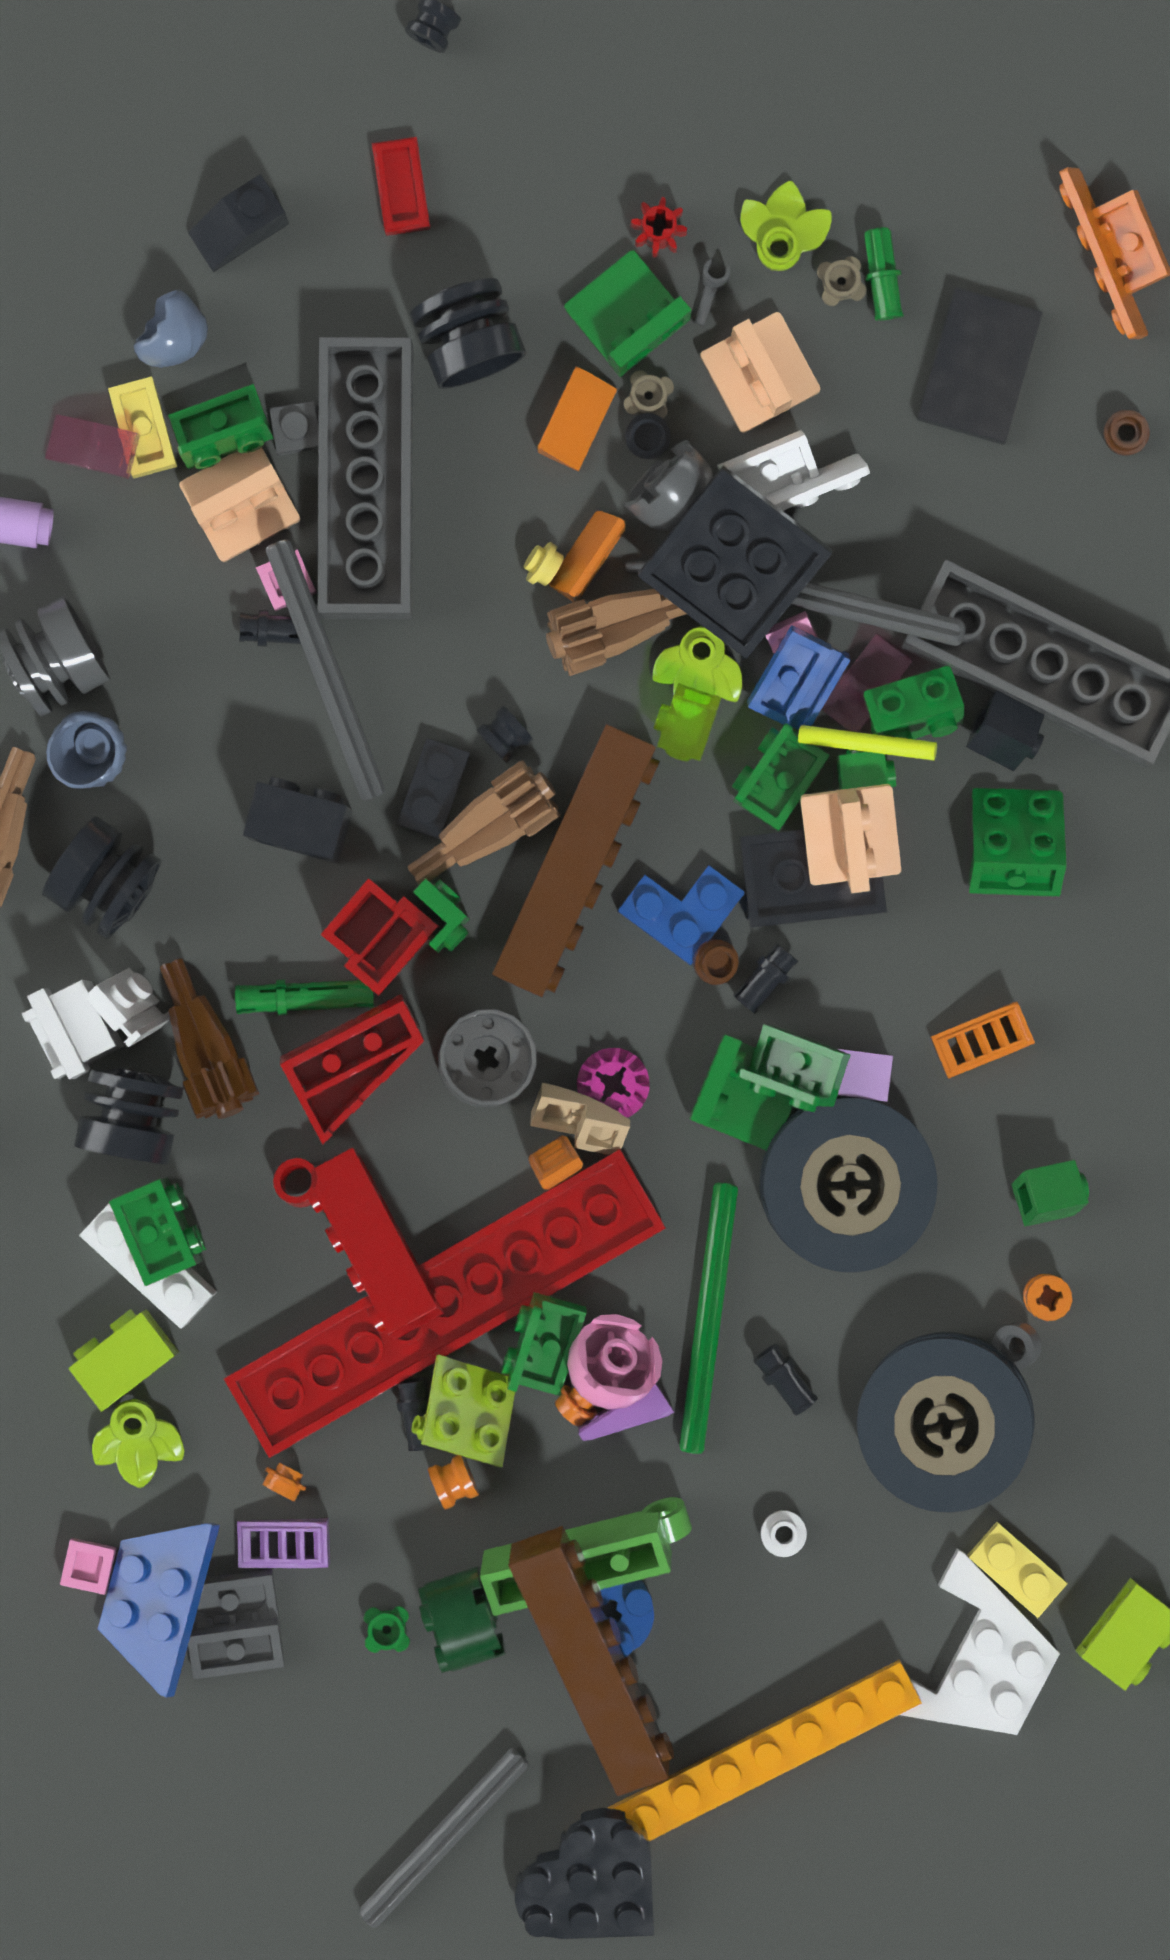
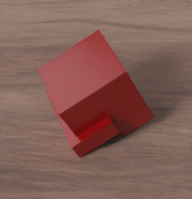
[320,878,439,996]

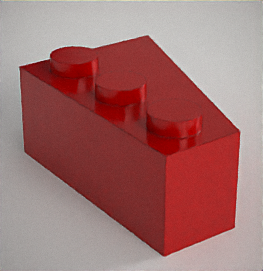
[280,993,424,1145]

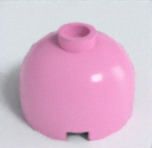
[567,1314,663,1409]

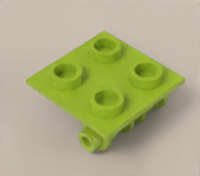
[411,1355,515,1468]

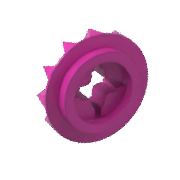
[577,1048,650,1118]

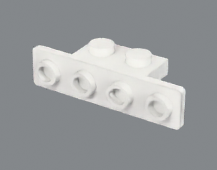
[717,430,870,511]

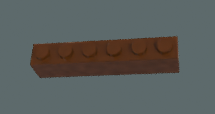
[492,724,660,998]
[508,1526,674,1796]

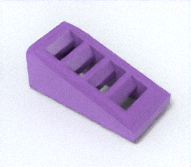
[578,1383,674,1441]
[237,1518,330,1568]

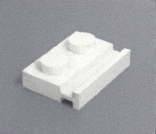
[84,968,170,1047]

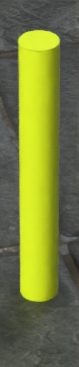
[798,725,937,761]

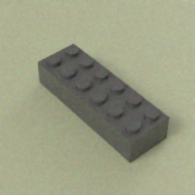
[318,337,414,619]
[901,560,1170,768]

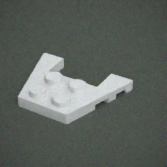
[900,1548,1060,1735]

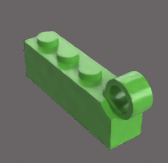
[480,1497,692,1616]

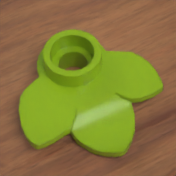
[740,181,832,271]
[653,626,742,717]
[92,1399,184,1488]

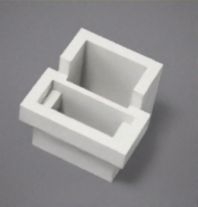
[22,980,124,1079]

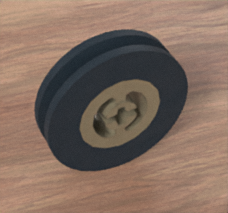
[760,1096,938,1273]
[857,1332,1035,1512]

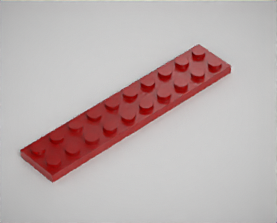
[224,1149,666,1458]

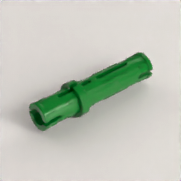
[235,979,374,1016]

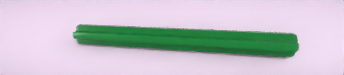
[679,1182,738,1454]

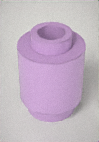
[0,497,54,548]

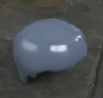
[134,289,208,368]
[46,710,127,789]

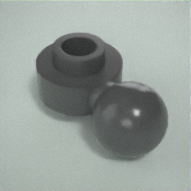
[992,1322,1041,1370]

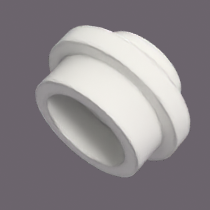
[761,1510,807,1557]

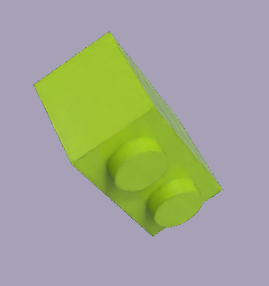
[68,1309,179,1412]
[1075,1578,1170,1691]

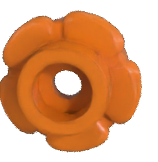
[555,1385,597,1427]
[262,1462,306,1501]

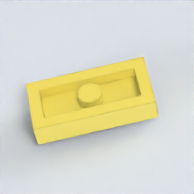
[108,376,178,479]
[967,1521,1068,1618]

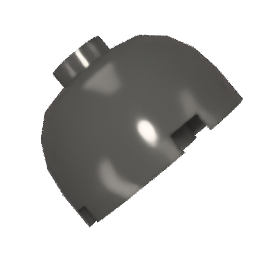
[624,440,714,531]

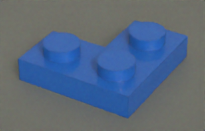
[618,865,745,966]

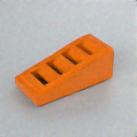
[930,1001,1035,1079]
[529,1135,583,1190]

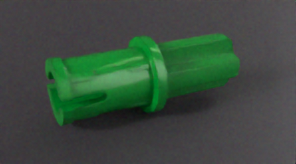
[864,227,904,321]

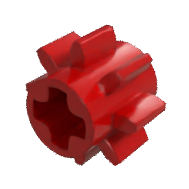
[631,197,687,258]

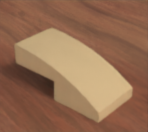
[530,1083,630,1155]

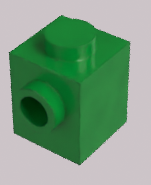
[836,749,896,790]
[1011,1160,1089,1227]

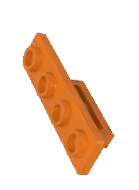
[1059,167,1170,339]

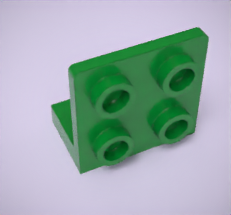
[564,250,692,377]
[968,788,1067,897]
[689,1034,793,1151]
[108,1177,207,1287]

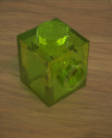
[653,683,721,761]

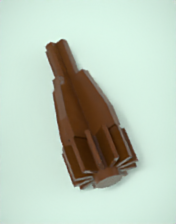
[160,958,260,1119]

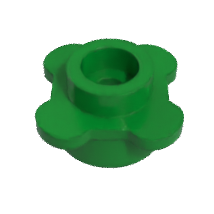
[364,1606,410,1653]

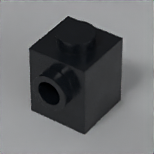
[966,690,1045,771]

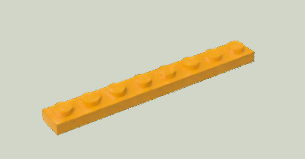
[607,1659,922,1841]

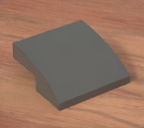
[188,1568,285,1679]

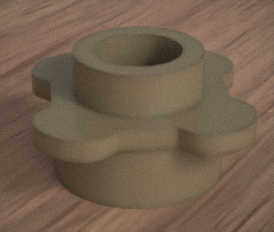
[817,256,866,306]
[624,370,674,419]

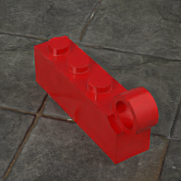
[273,1147,444,1340]

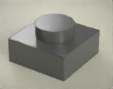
[269,401,319,456]

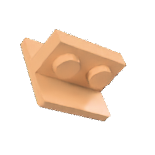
[700,312,820,433]
[179,447,300,562]
[800,784,901,893]

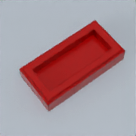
[372,137,430,236]

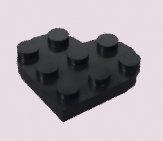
[515,1808,654,1939]

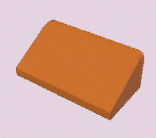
[537,366,617,472]
[549,511,626,602]

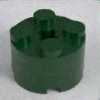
[418,1566,506,1673]

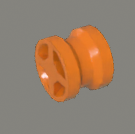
[1023,1273,1072,1321]
[427,1455,479,1510]

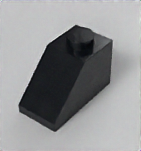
[188,174,289,272]

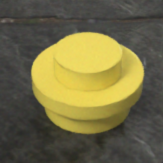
[524,542,564,586]

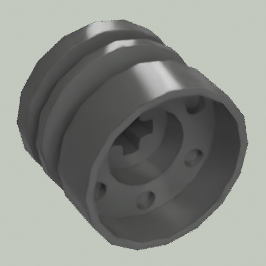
[0,596,111,717]
[437,1009,536,1107]

